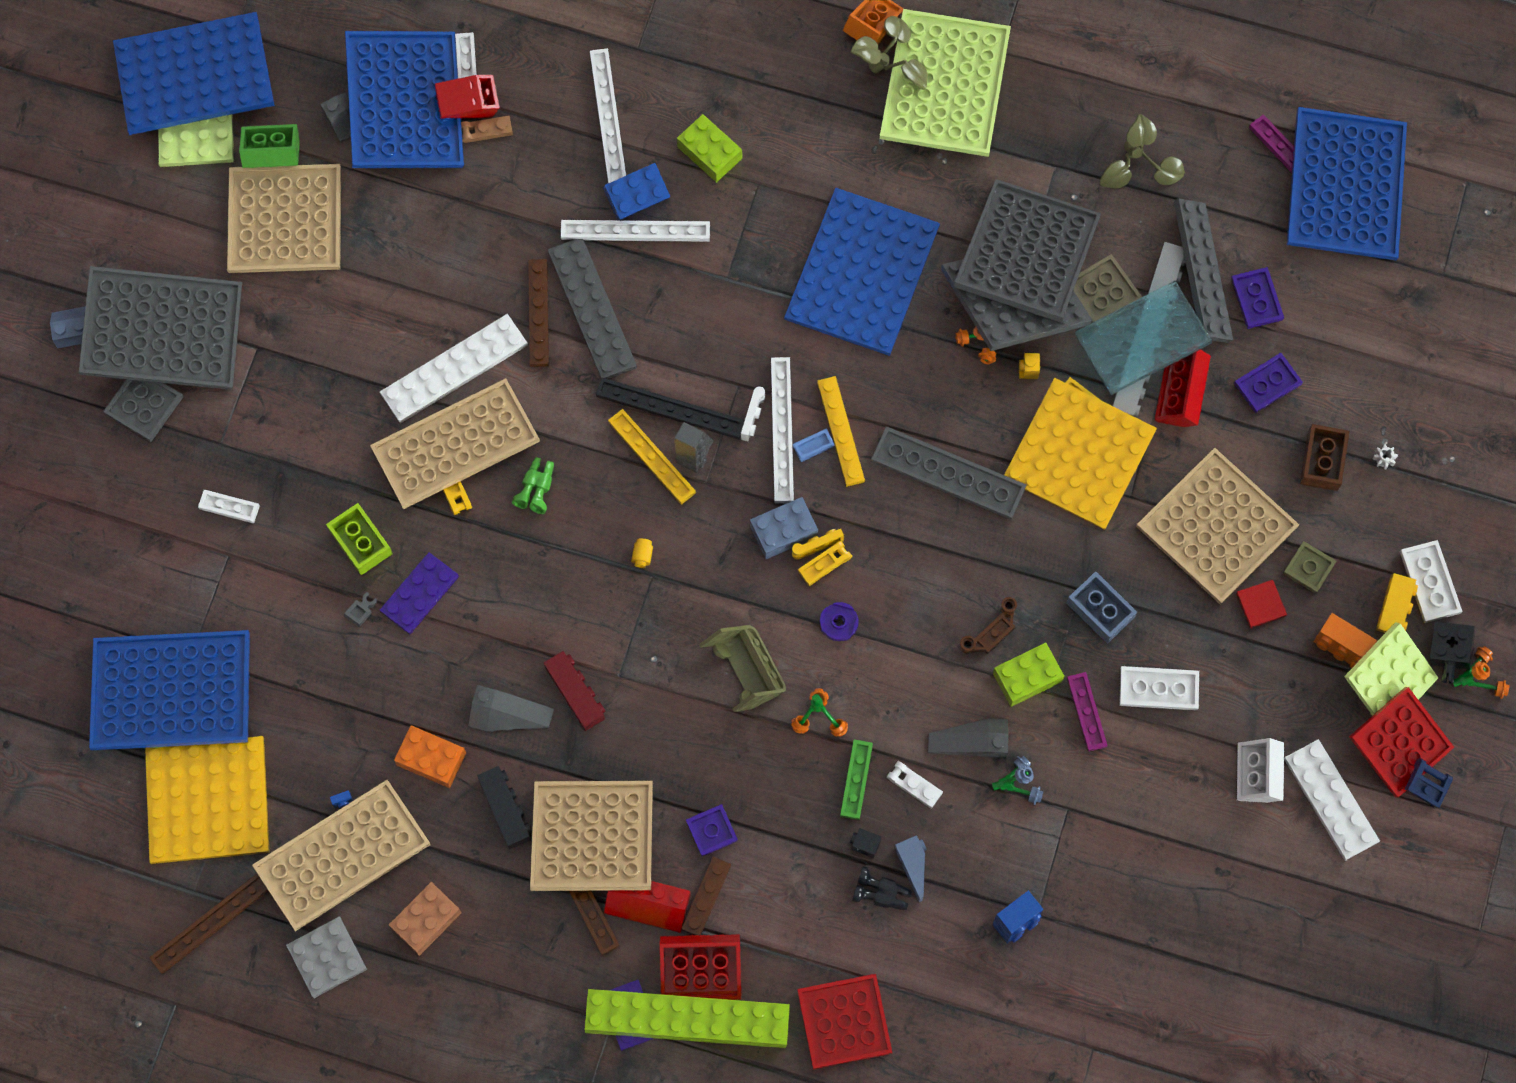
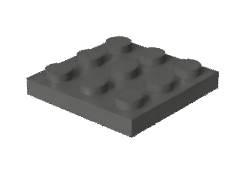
[103,379,184,442]

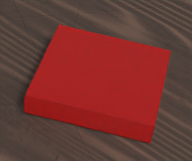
[1236,580,1287,628]

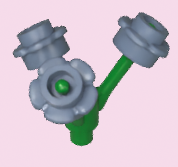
[992,756,1043,805]

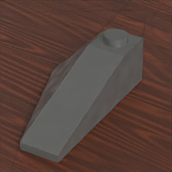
[320,92,350,142]
[468,685,554,732]
[928,718,1009,758]

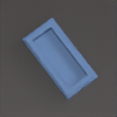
[793,428,835,462]

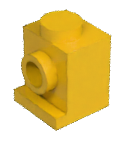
[1019,353,1040,379]

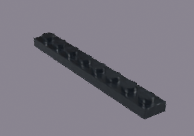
[596,377,745,440]

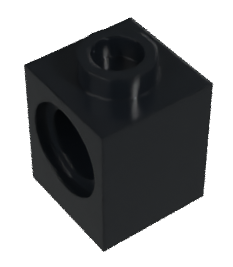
[850,828,881,859]

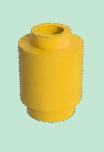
[631,538,653,568]

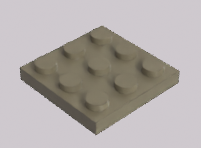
[1073,254,1143,328]

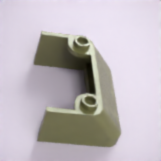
[699,625,786,712]

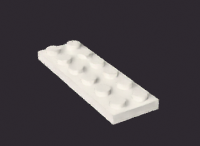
[1284,739,1380,861]

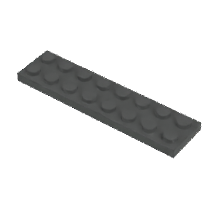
[1174,198,1233,343]
[548,239,637,379]
[871,426,1026,520]

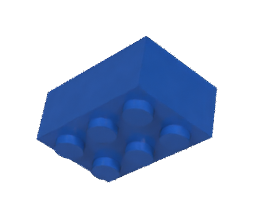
[602,163,670,221]
[992,890,1044,943]

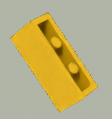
[1376,573,1418,633]

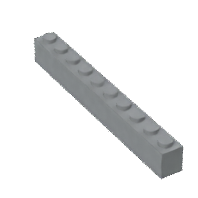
[1113,242,1186,417]

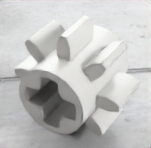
[1373,444,1398,470]

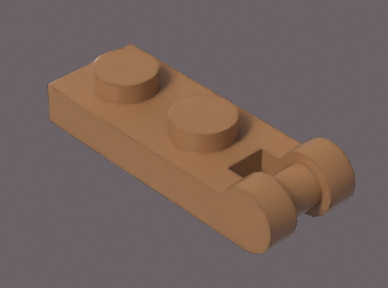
[461,116,513,143]

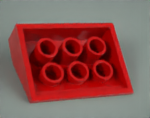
[659,934,741,1000]

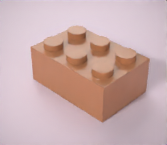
[389,882,461,956]

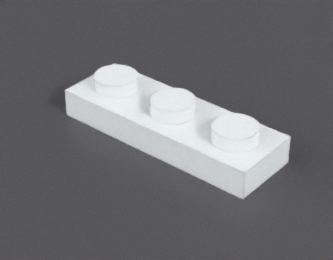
[455,32,477,79]
[198,490,260,523]

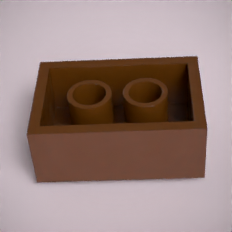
[1300,424,1350,491]

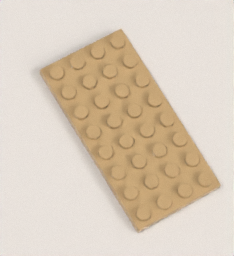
[370,378,540,509]
[252,780,430,931]

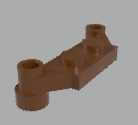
[960,597,1017,654]

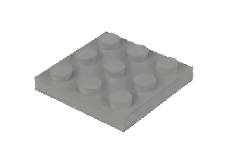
[286,916,367,998]

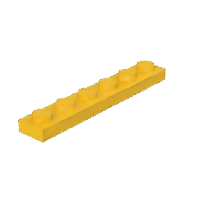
[817,376,865,487]
[608,409,696,505]

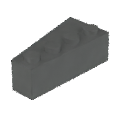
[675,422,714,473]

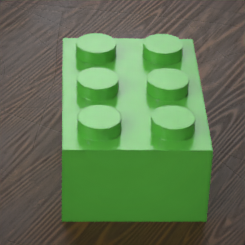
[239,124,300,168]

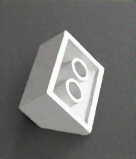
[1237,738,1284,803]

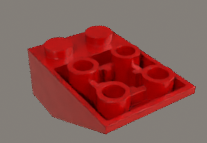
[434,75,499,118]

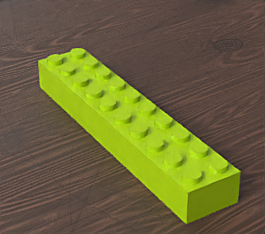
[585,989,790,1048]

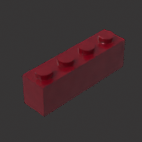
[544,651,606,731]

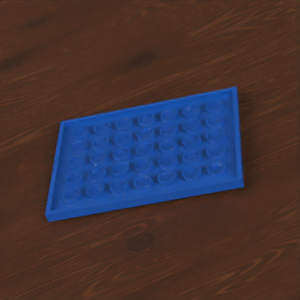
[113,12,275,135]
[345,31,464,168]
[1287,107,1407,260]
[784,188,940,356]
[89,630,250,750]

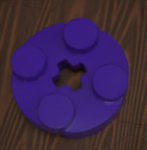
[820,602,859,641]

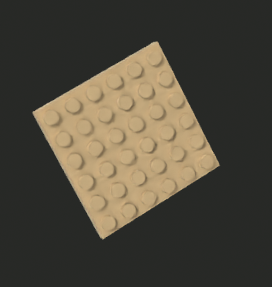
[227,164,341,273]
[1136,448,1299,605]
[530,781,653,891]

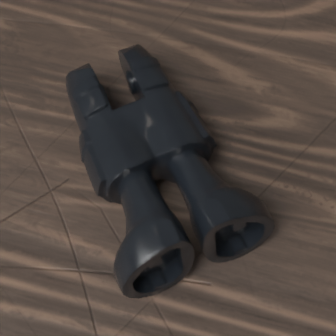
[852,866,912,910]

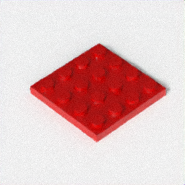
[1349,687,1454,798]
[797,974,892,1069]

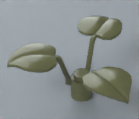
[850,16,928,90]
[1099,114,1185,189]

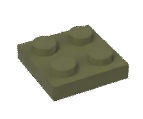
[1283,541,1337,594]

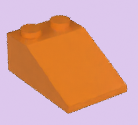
[843,0,904,44]

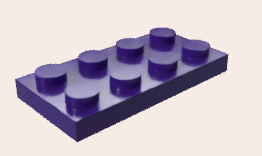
[380,552,459,635]

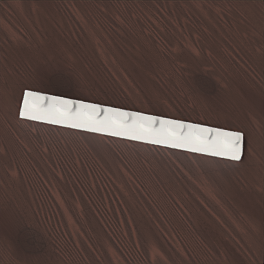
[590,48,626,183]
[561,220,710,242]
[771,357,794,503]

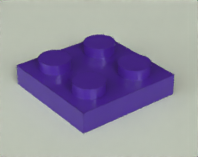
[686,804,738,857]

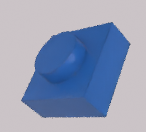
[330,790,353,809]

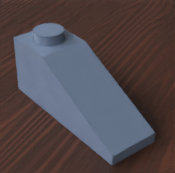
[894,835,926,902]

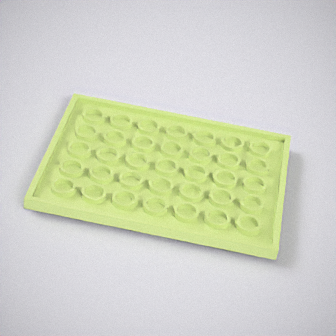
[879,9,1011,157]

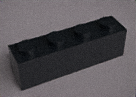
[477,766,532,850]

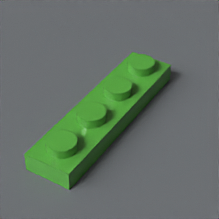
[840,740,873,820]

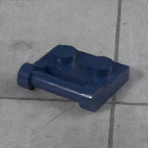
[1405,758,1453,808]

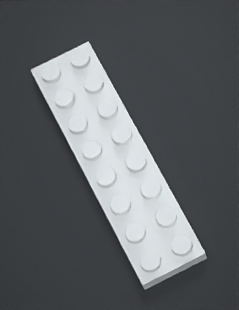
[380,314,528,424]

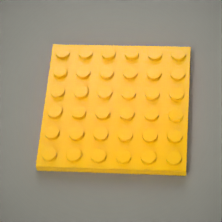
[1004,378,1157,530]
[145,736,270,864]

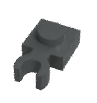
[344,592,377,627]

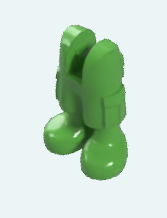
[512,457,554,514]

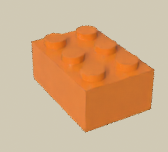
[1313,613,1378,668]
[394,725,466,788]

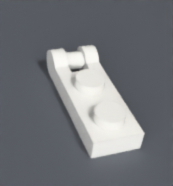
[741,387,765,441]
[887,761,943,809]

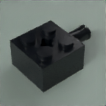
[1430,621,1475,684]

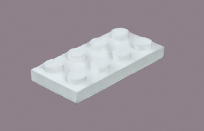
[1400,540,1463,623]
[1119,666,1199,710]

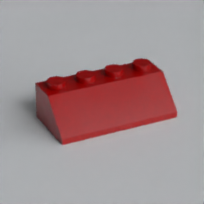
[1154,347,1211,427]
[604,881,691,933]

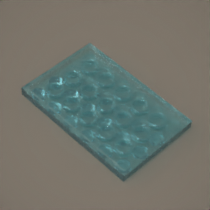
[1075,281,1212,395]

